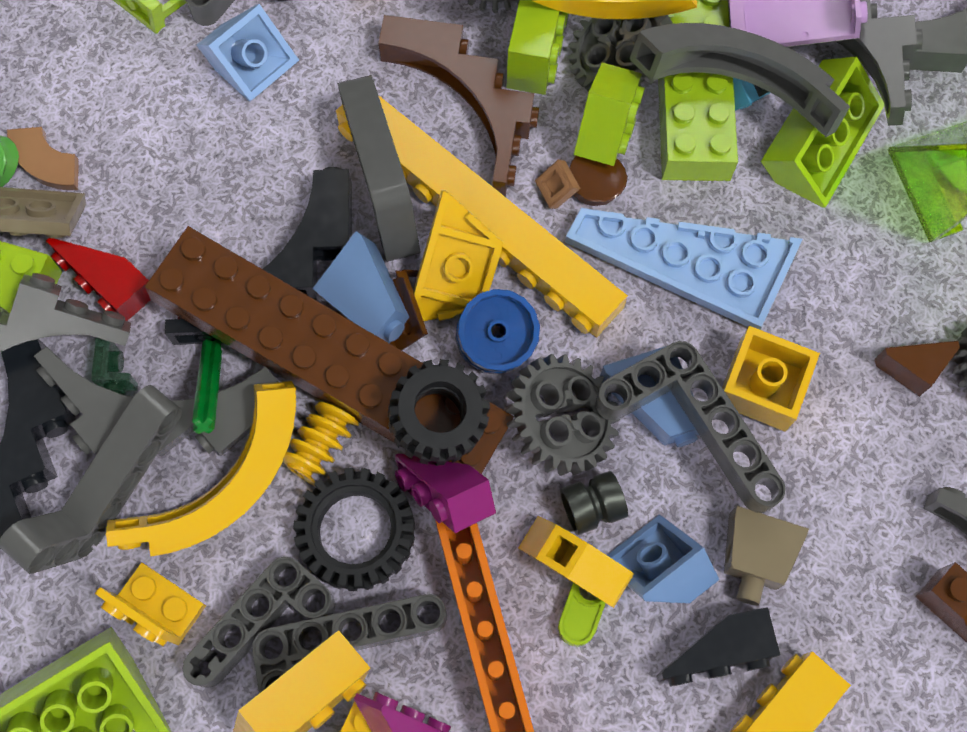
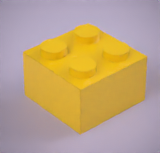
[722,326,820,432]

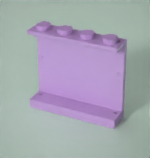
[729,0,868,47]

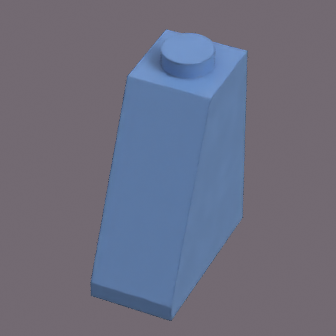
[312,231,409,343]
[600,346,699,447]

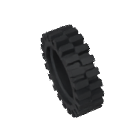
[293,468,415,591]

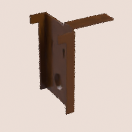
[390,269,428,351]

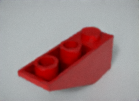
[46,238,151,321]

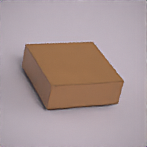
[535,159,581,209]

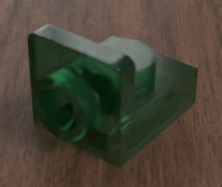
[91,338,138,395]

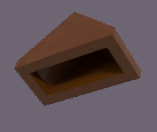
[875,341,960,397]

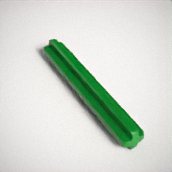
[192,339,222,434]

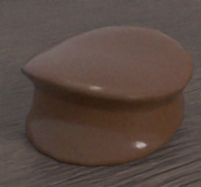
[569,156,628,206]

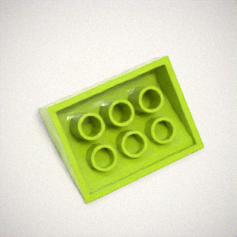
[0,627,172,732]

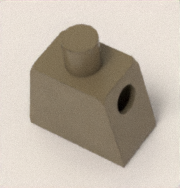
[724,506,809,606]

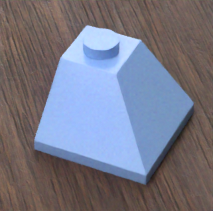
[196,4,299,101]

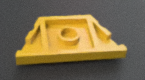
[413,190,504,321]

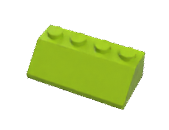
[760,56,884,208]

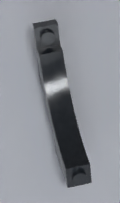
[165,167,352,345]

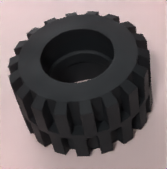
[387,359,490,466]

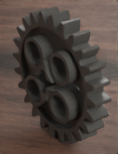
[568,15,673,93]
[504,354,620,476]

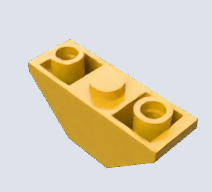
[518,516,634,608]

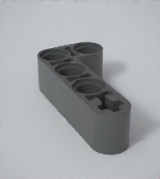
[182,557,336,688]

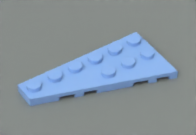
[565,208,803,330]

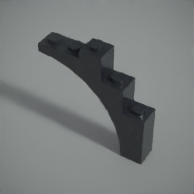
[0,339,76,538]

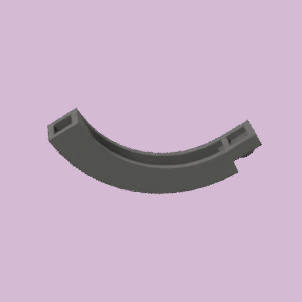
[630,23,850,137]

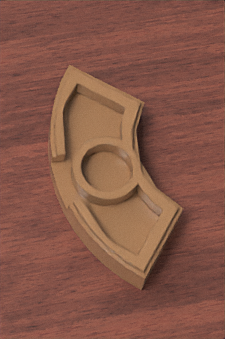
[7,127,79,190]

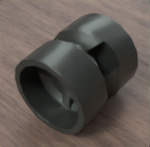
[560,471,628,536]

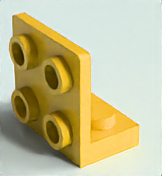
[95,562,207,647]

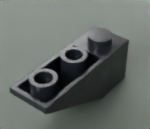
[656,607,780,687]

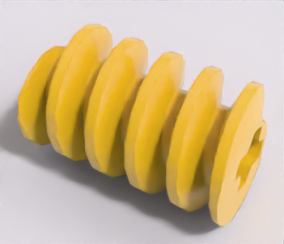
[283,402,359,487]

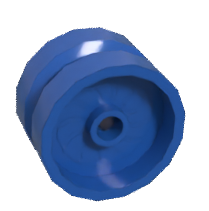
[455,289,540,374]

